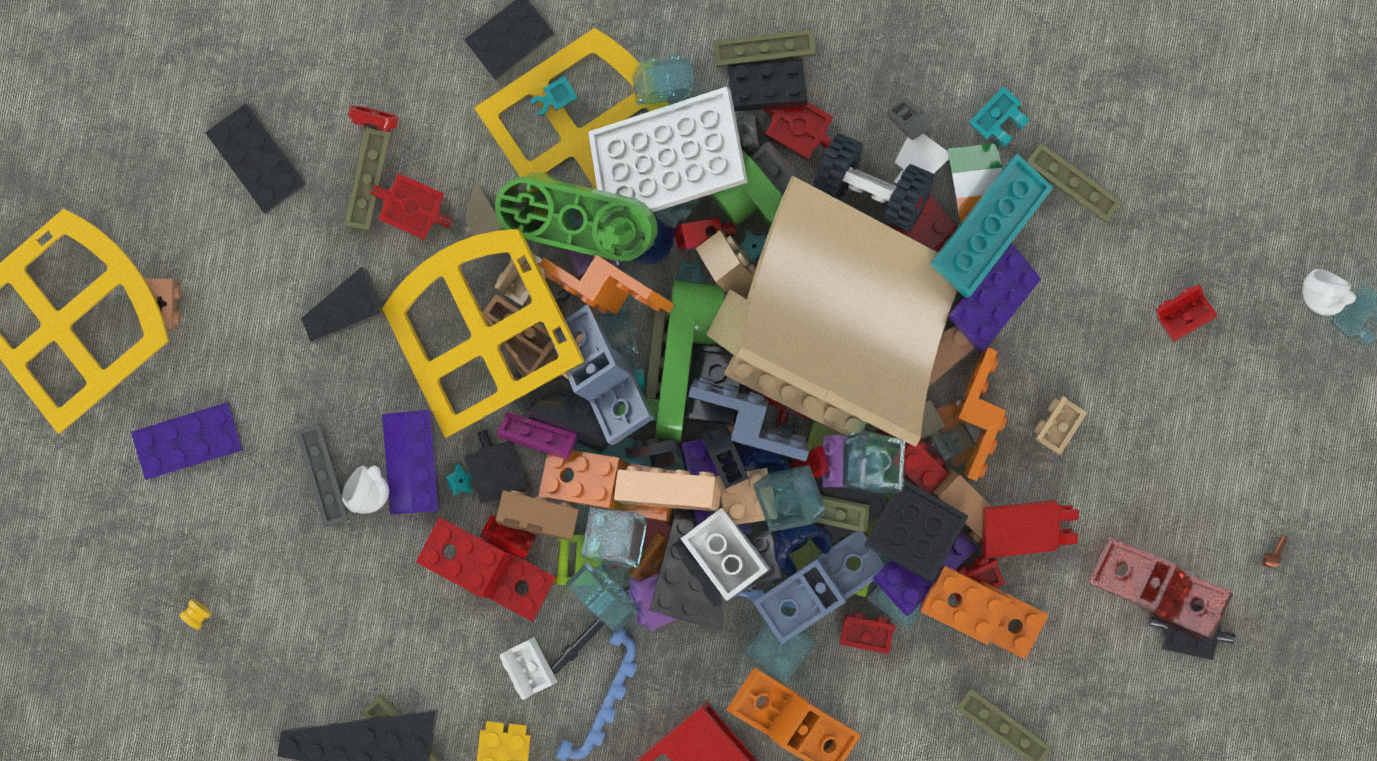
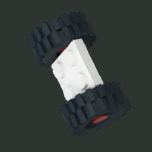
[813,133,935,232]

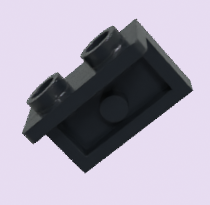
[625,437,680,468]

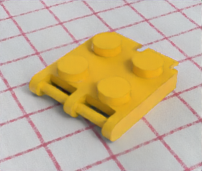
[477,721,531,761]

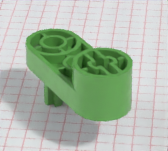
[710,150,783,229]
[495,172,657,261]
[617,280,724,444]

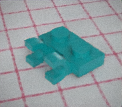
[968,86,1030,148]

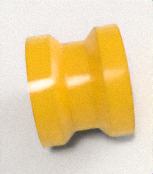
[179,599,212,630]

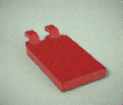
[982,500,1079,559]

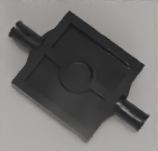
[464,430,528,504]
[1148,600,1235,660]

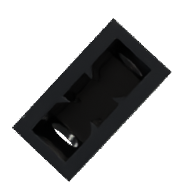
[702,426,749,489]

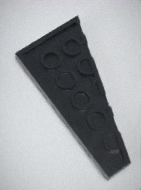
[649,508,724,631]
[277,709,438,761]

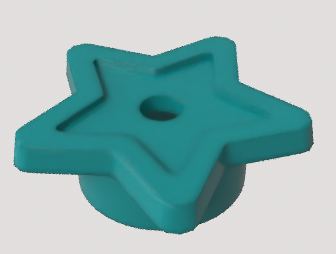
[738,230,767,263]
[674,260,707,283]
[446,464,472,496]

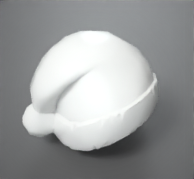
[1302,269,1356,316]
[342,465,389,514]

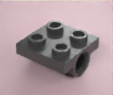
[741,529,784,592]

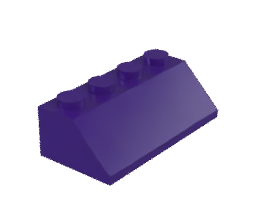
[382,410,441,515]

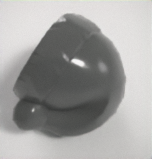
[736,113,768,156]

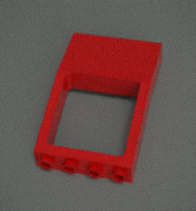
[635,700,758,761]

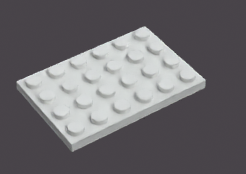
[588,87,748,220]

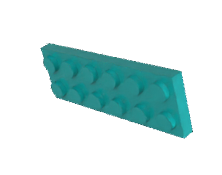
[929,153,1053,298]

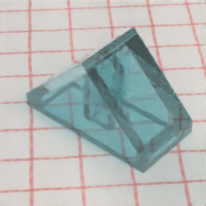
[930,423,976,462]

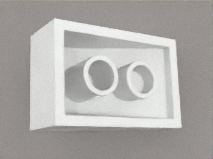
[681,508,771,601]

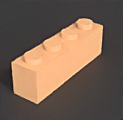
[614,466,722,512]

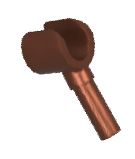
[1262,535,1288,568]

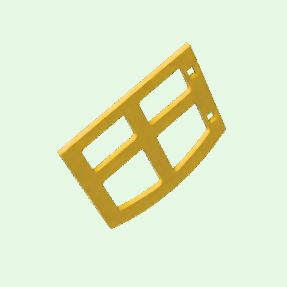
[474,28,669,220]
[0,209,169,434]
[382,229,585,438]

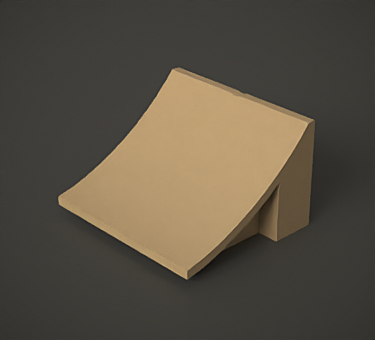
[706,176,957,447]

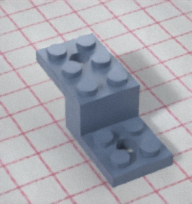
[548,304,654,445]
[689,377,810,461]
[753,531,886,645]

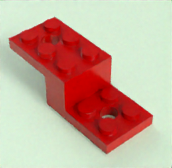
[416,517,557,622]

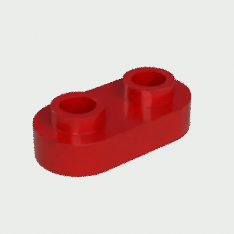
[348,105,399,132]

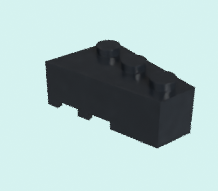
[301,267,385,343]
[529,376,610,453]

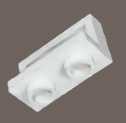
[500,637,557,700]

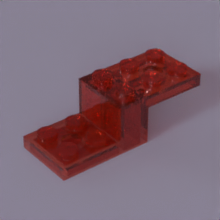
[1088,537,1233,639]

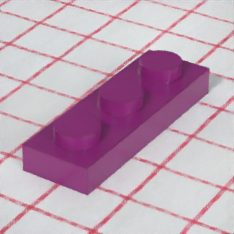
[497,412,578,460]

